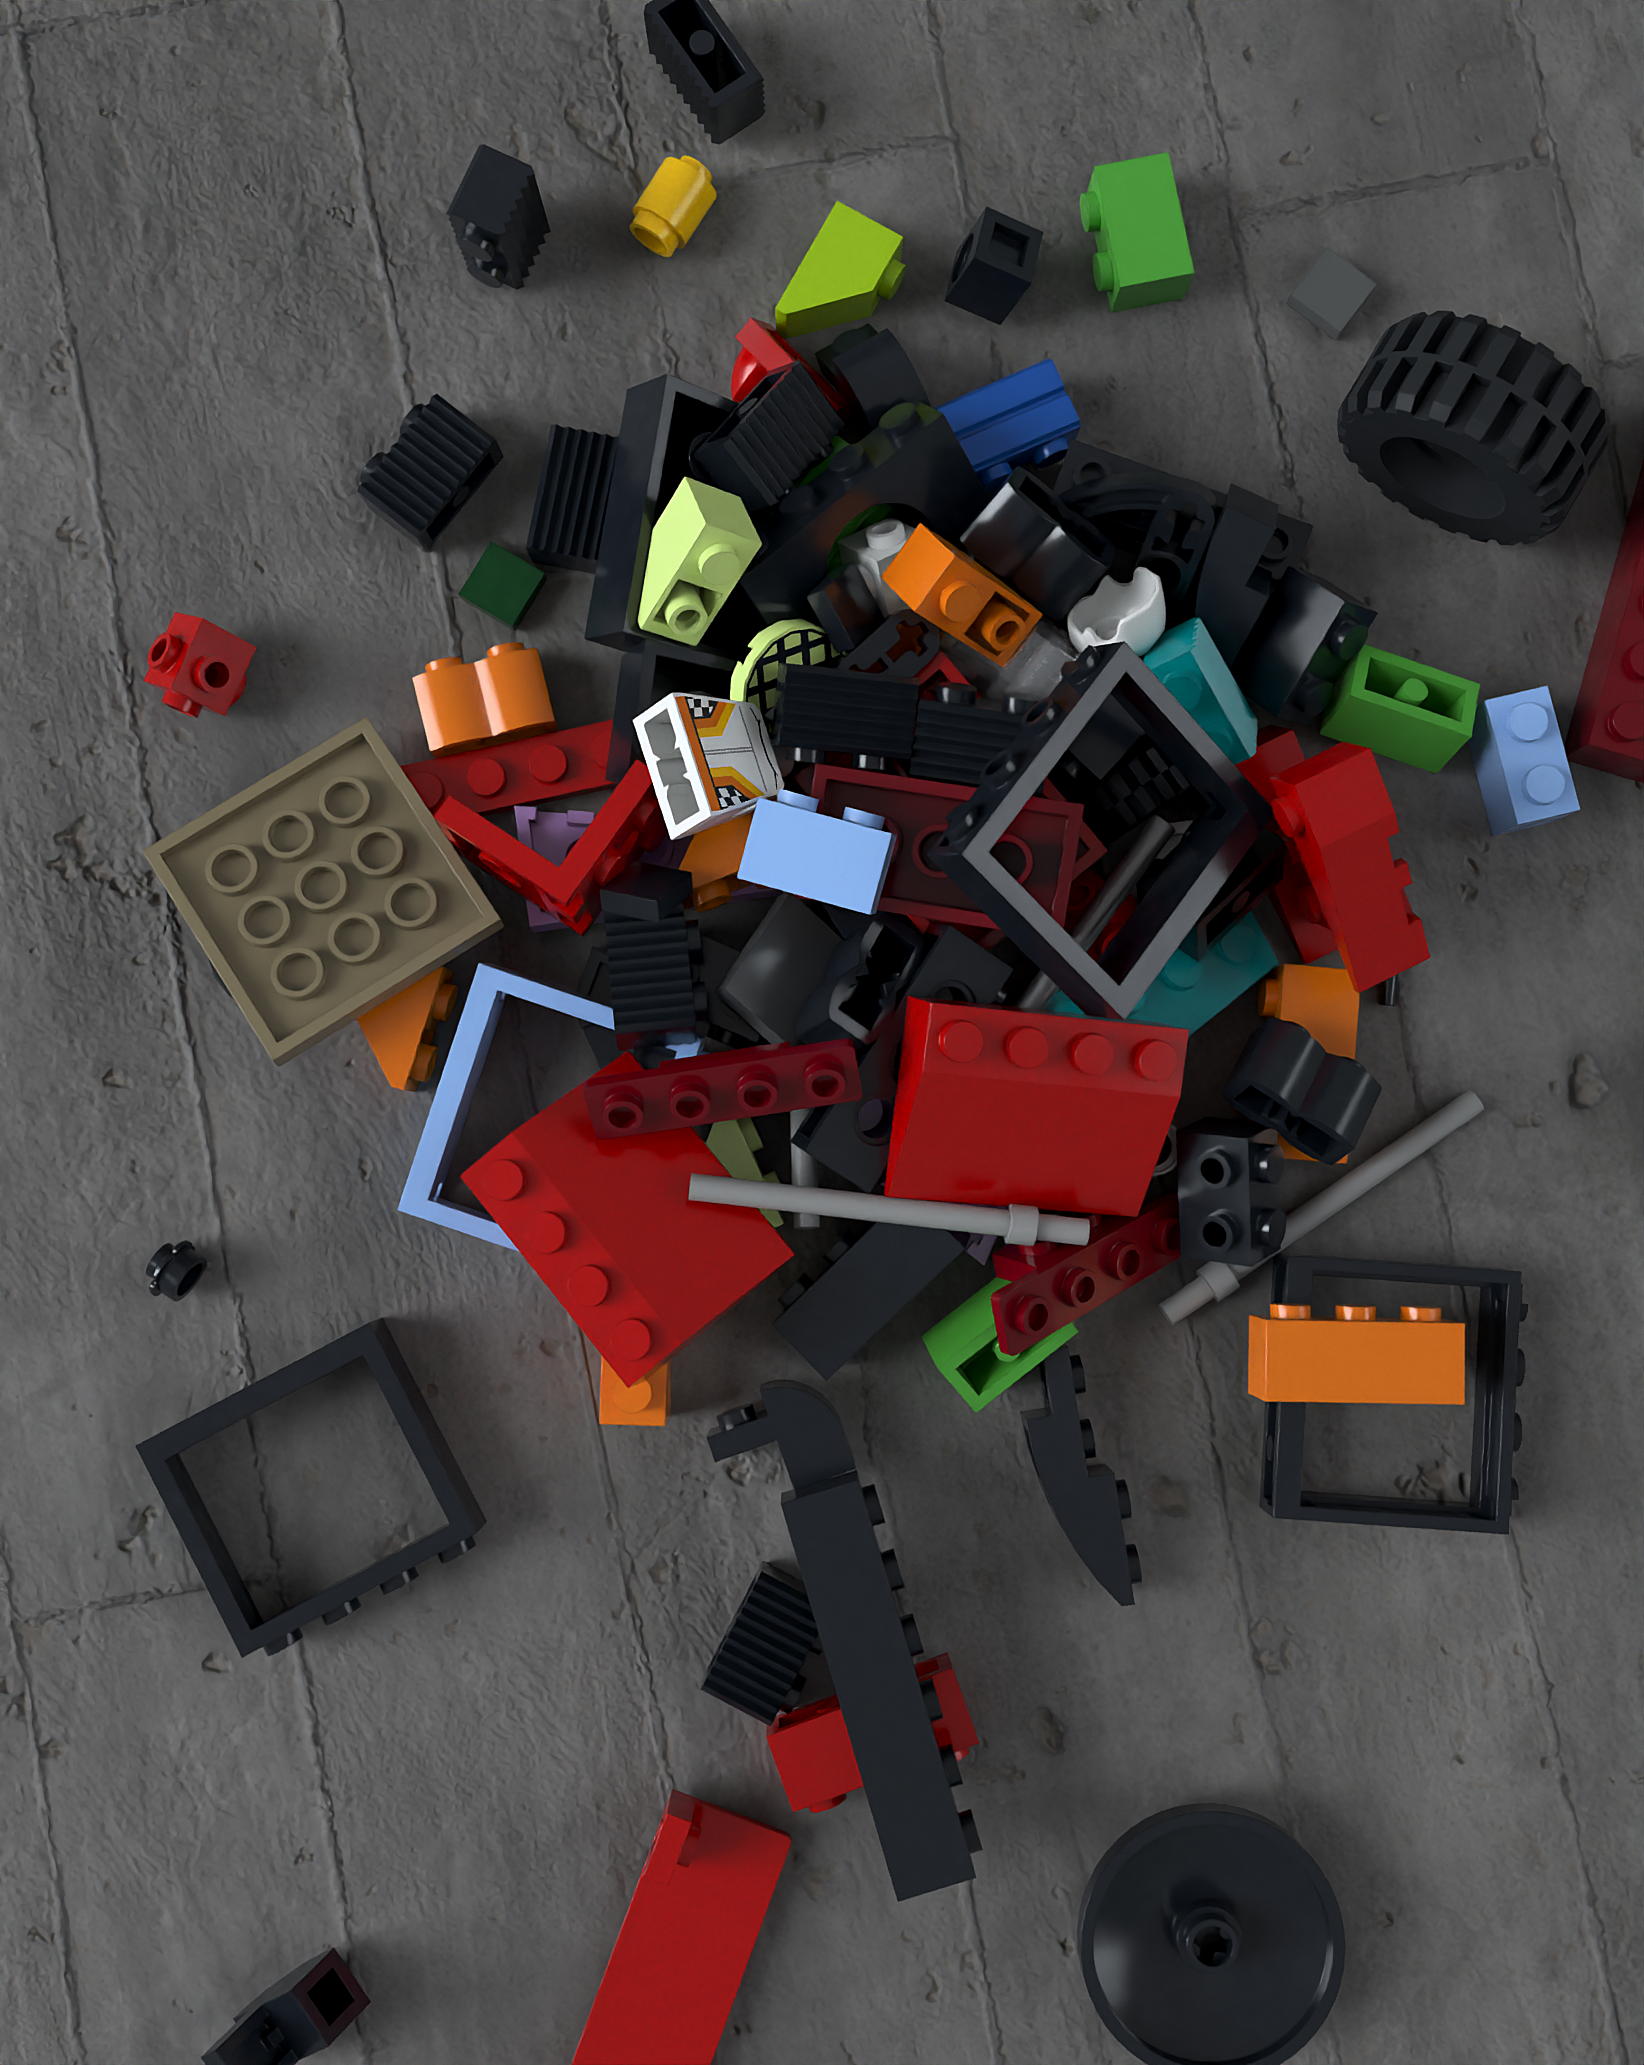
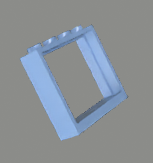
[397,963,710,1251]

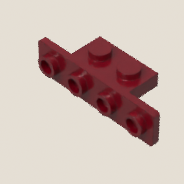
[583,1038,863,1140]
[990,1193,1181,1356]

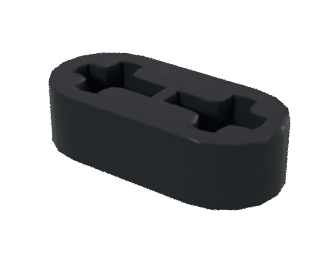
[832,609,941,678]

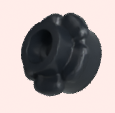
[146,1240,207,1302]

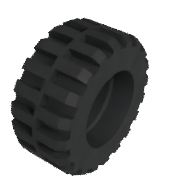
[1337,310,1608,546]

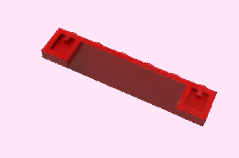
[571,1789,791,2065]

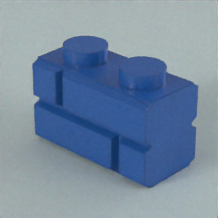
[934,358,1081,492]

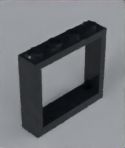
[927,641,1274,1020]
[1259,1253,1529,1535]
[135,1317,487,1658]

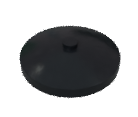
[1077,1803,1345,2065]

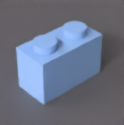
[1468,685,1580,836]
[737,789,897,915]

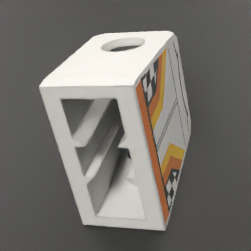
[633,692,794,840]

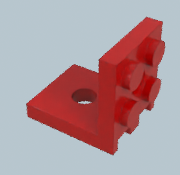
[434,760,668,937]

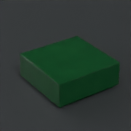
[458,541,547,631]

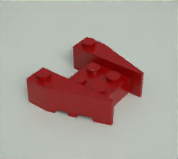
[1235,724,1430,993]

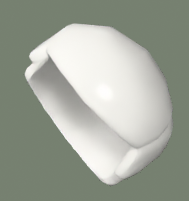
[1067,567,1166,657]

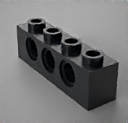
[790,922,1014,1193]

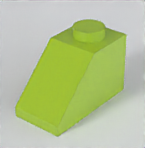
[775,201,907,339]

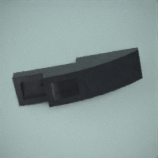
[1020,1344,1142,1606]

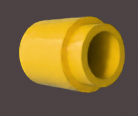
[629,155,717,257]

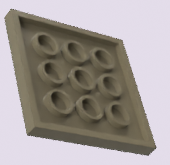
[142,717,504,1067]

